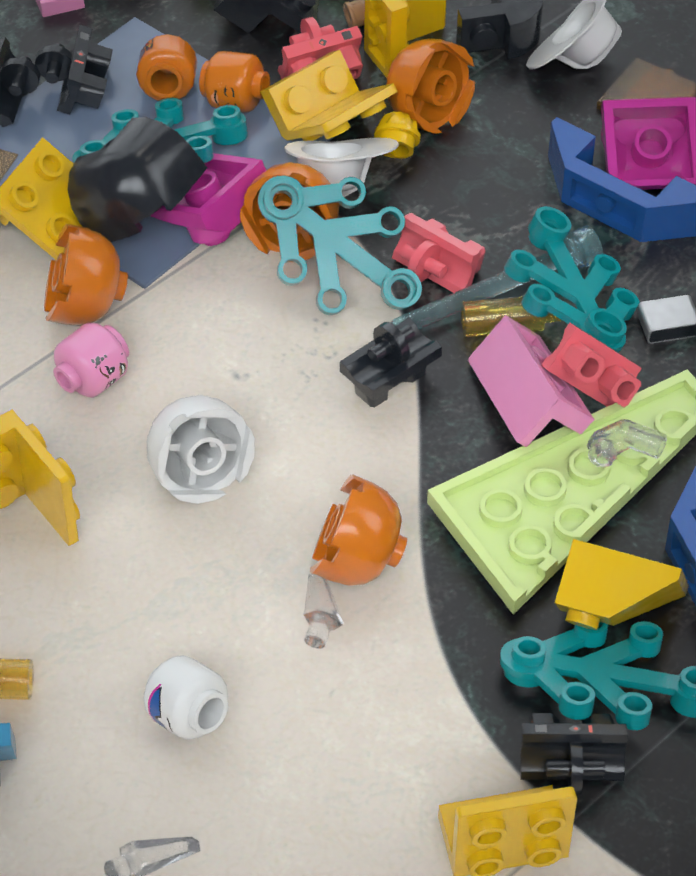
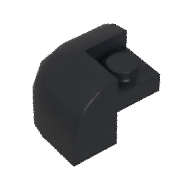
[67,117,207,242]

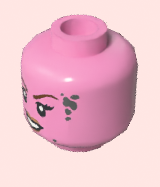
[53,323,129,398]

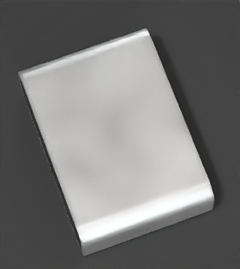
[637,295,696,344]

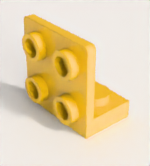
[364,0,447,78]
[260,50,397,141]
[0,137,82,260]
[0,409,80,546]
[438,785,577,876]

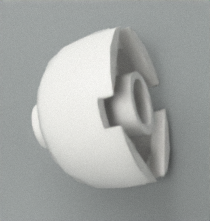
[147,395,255,504]

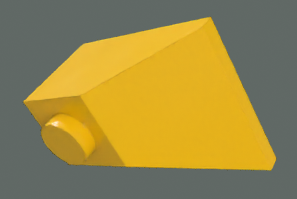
[554,539,689,630]

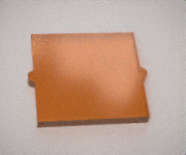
[597,58,696,110]

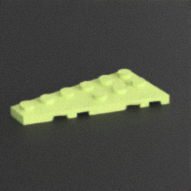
[427,369,696,615]

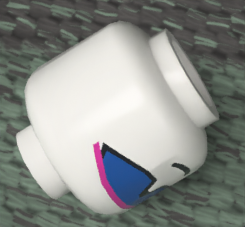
[144,655,228,740]

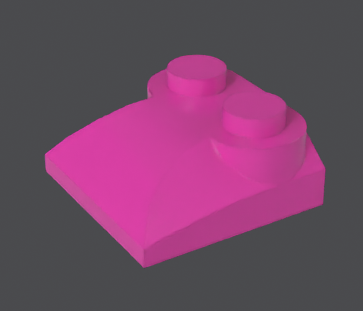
[601,97,696,190]
[150,153,266,246]

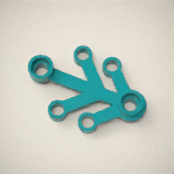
[72,98,248,163]
[258,176,422,315]
[504,206,640,352]
[500,621,696,730]

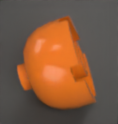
[387,38,475,134]
[240,162,339,262]
[44,224,128,326]
[310,474,407,586]

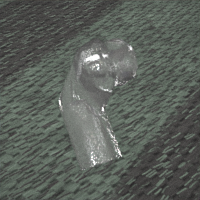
[587,419,667,467]

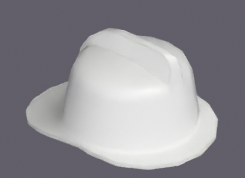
[526,0,622,69]
[284,138,399,197]

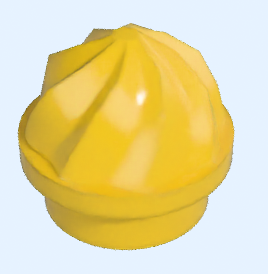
[374,111,421,159]

